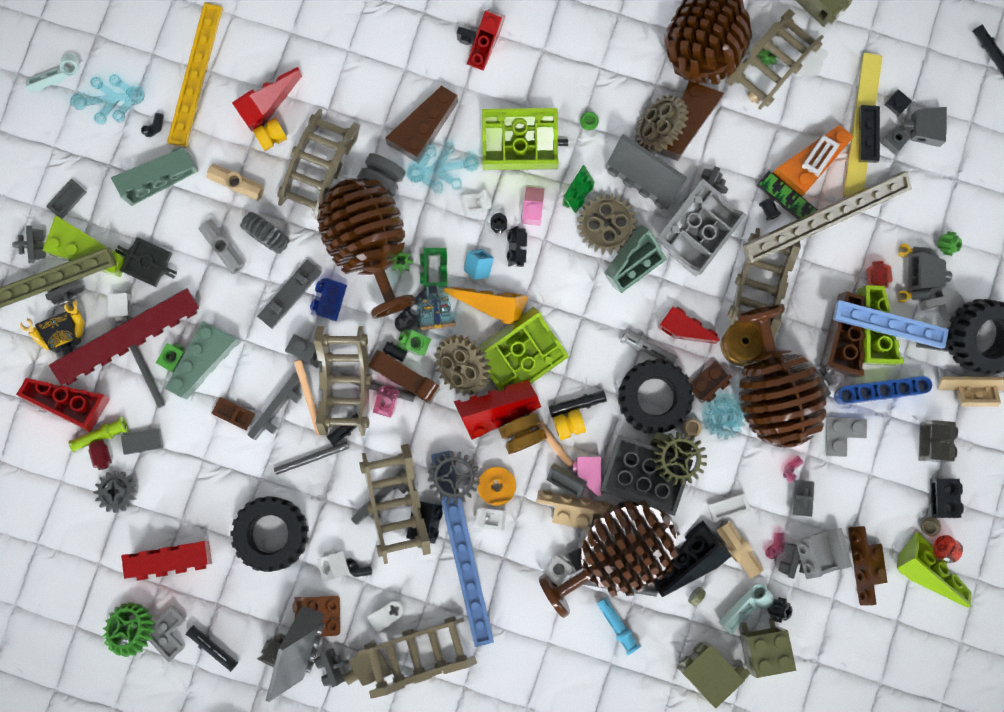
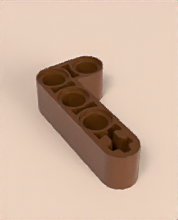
[369,349,440,404]

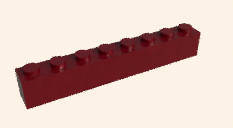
[48,287,199,386]

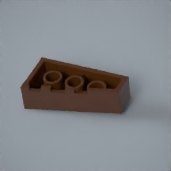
[660,81,724,161]
[385,85,458,163]
[819,291,865,377]

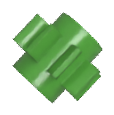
[758,46,779,66]
[938,231,962,256]
[389,250,414,274]

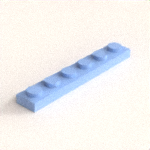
[833,300,949,349]

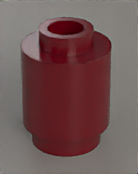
[88,440,112,470]

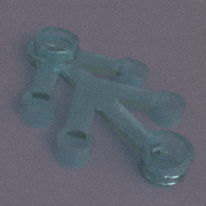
[70,74,145,125]
[407,142,479,194]

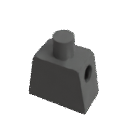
[901,107,947,147]
[285,334,321,369]

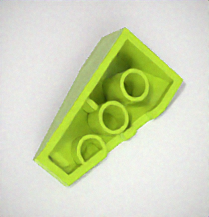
[897,532,972,608]

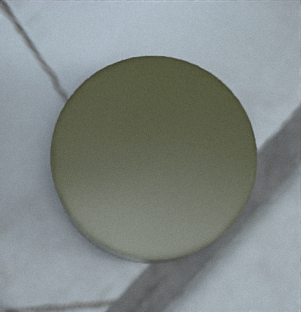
[688,587,706,606]

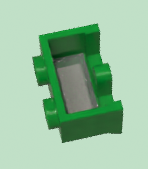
[420,248,447,289]

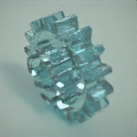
[703,397,746,440]

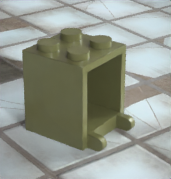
[795,0,853,27]
[740,618,797,678]
[677,641,750,709]

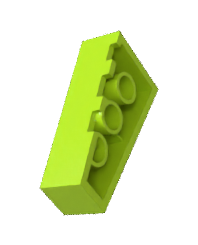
[42,215,125,278]
[857,285,904,366]

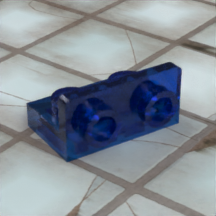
[310,278,347,321]

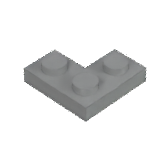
[826,417,867,457]
[148,606,186,663]

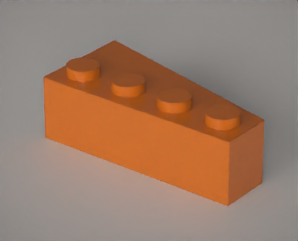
[773,125,854,196]

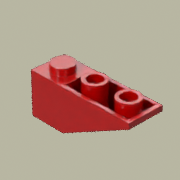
[467,9,506,71]
[658,306,720,344]

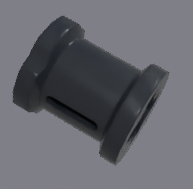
[758,197,782,221]
[490,213,507,234]

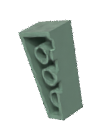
[110,147,198,206]

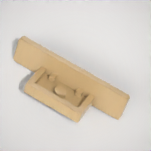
[937,375,1004,407]
[536,490,614,529]

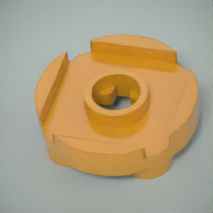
[477,467,516,506]

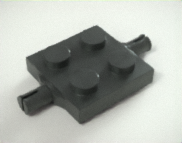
[115,237,177,287]

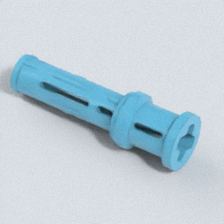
[596,597,641,656]

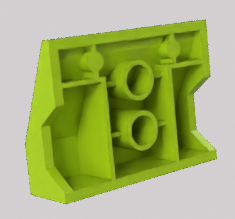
[482,108,559,170]
[477,306,569,391]

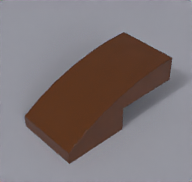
[211,397,255,431]

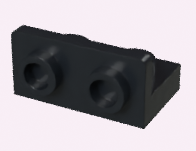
[406,501,443,544]

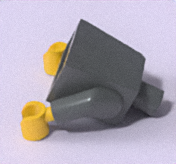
[897,244,953,303]

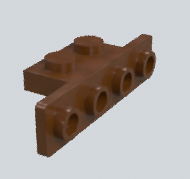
[848,526,888,606]

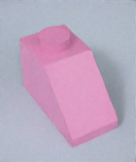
[522,187,545,226]
[573,457,601,496]

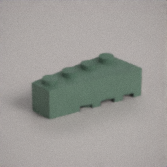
[165,321,241,400]

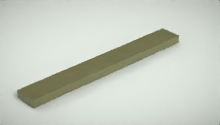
[0,247,117,308]

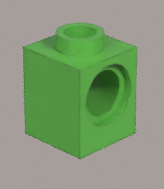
[397,329,431,356]
[156,343,185,373]

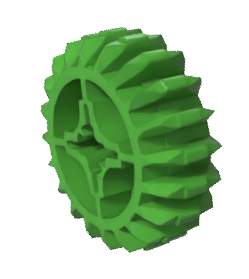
[102,602,155,657]

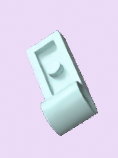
[26,53,78,93]
[719,584,774,635]

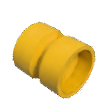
[252,118,287,151]
[553,409,586,441]

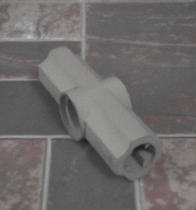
[198,219,245,274]

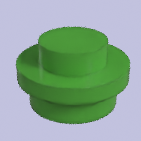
[580,112,599,131]

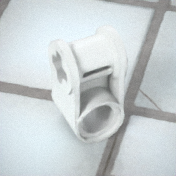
[367,600,406,634]

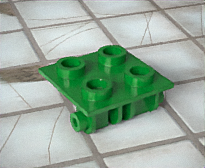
[562,165,595,213]

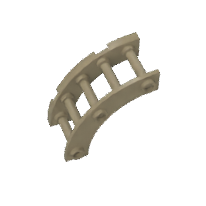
[725,9,824,110]
[277,109,361,220]
[727,227,801,338]
[313,326,372,436]
[359,444,431,564]
[357,616,477,699]

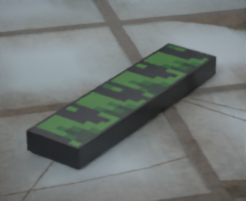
[756,171,818,219]

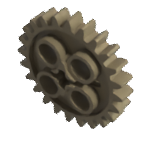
[635,94,689,154]
[577,193,638,255]
[434,335,491,396]

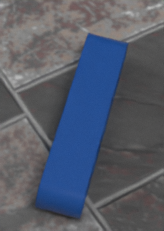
[834,376,933,405]

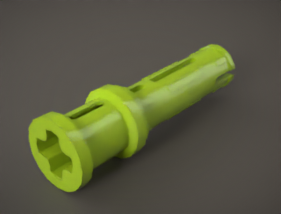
[68,416,129,452]

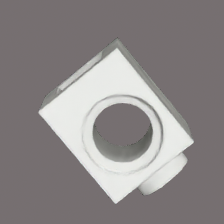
[107,293,133,323]
[316,550,350,582]
[543,555,572,586]

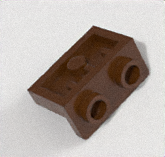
[690,361,733,404]

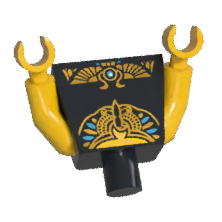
[20,300,85,356]

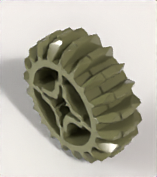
[653,432,707,485]

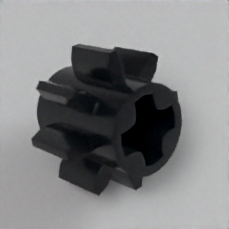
[768,597,793,623]

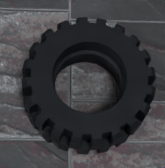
[946,299,1004,375]
[618,359,694,434]
[230,496,309,572]

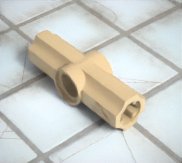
[206,163,265,201]
[716,521,764,579]

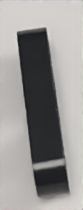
[395,287,438,333]

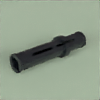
[972,24,1004,76]
[548,390,607,418]
[185,625,239,672]

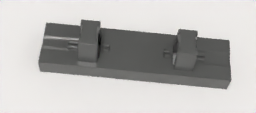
[257,260,322,330]
[247,373,301,441]
[351,468,408,525]

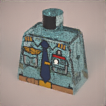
[416,285,456,331]

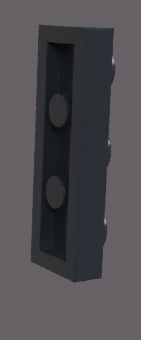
[859,105,880,163]

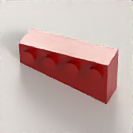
[16,378,110,433]
[453,380,541,440]
[121,541,212,581]

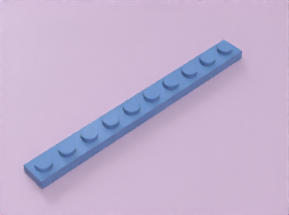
[431,451,494,647]

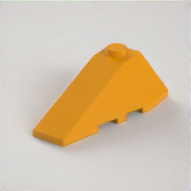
[444,287,528,324]

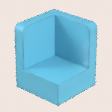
[464,249,494,280]

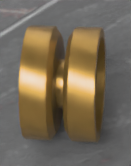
[720,321,764,366]
[498,413,547,455]

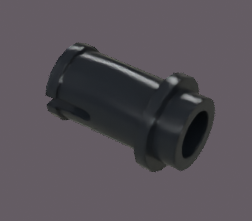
[382,341,408,362]

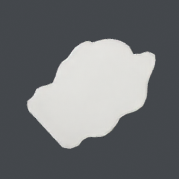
[792,44,829,77]

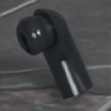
[141,113,164,137]
[346,558,372,577]

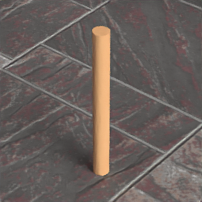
[294,359,319,435]
[527,411,573,468]

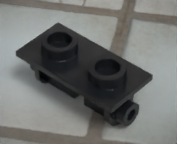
[506,226,527,267]

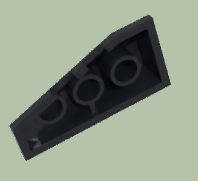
[654,520,732,597]

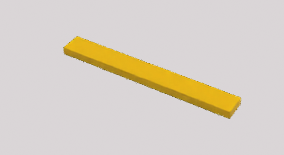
[167,3,223,148]

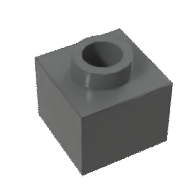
[881,125,911,155]

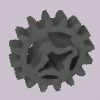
[93,470,138,513]

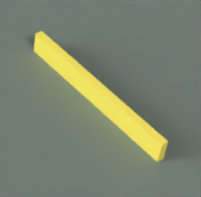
[843,53,883,197]

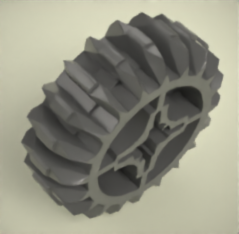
[240,212,290,254]
[427,451,480,504]

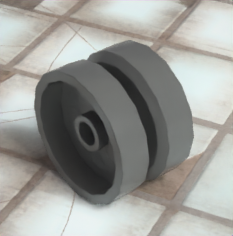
[357,153,406,197]

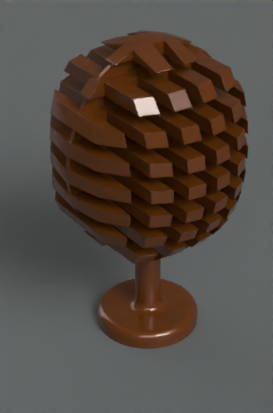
[664,0,752,84]
[317,178,416,319]
[737,304,827,448]
[538,500,678,618]

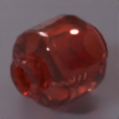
[866,261,893,288]
[933,535,963,563]

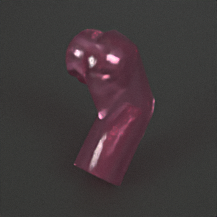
[782,456,804,482]
[765,533,784,559]

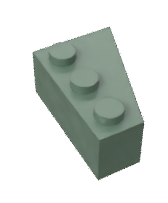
[604,225,667,293]

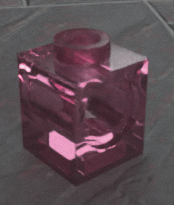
[373,385,400,418]

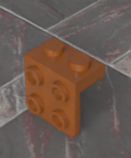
[292,596,340,637]

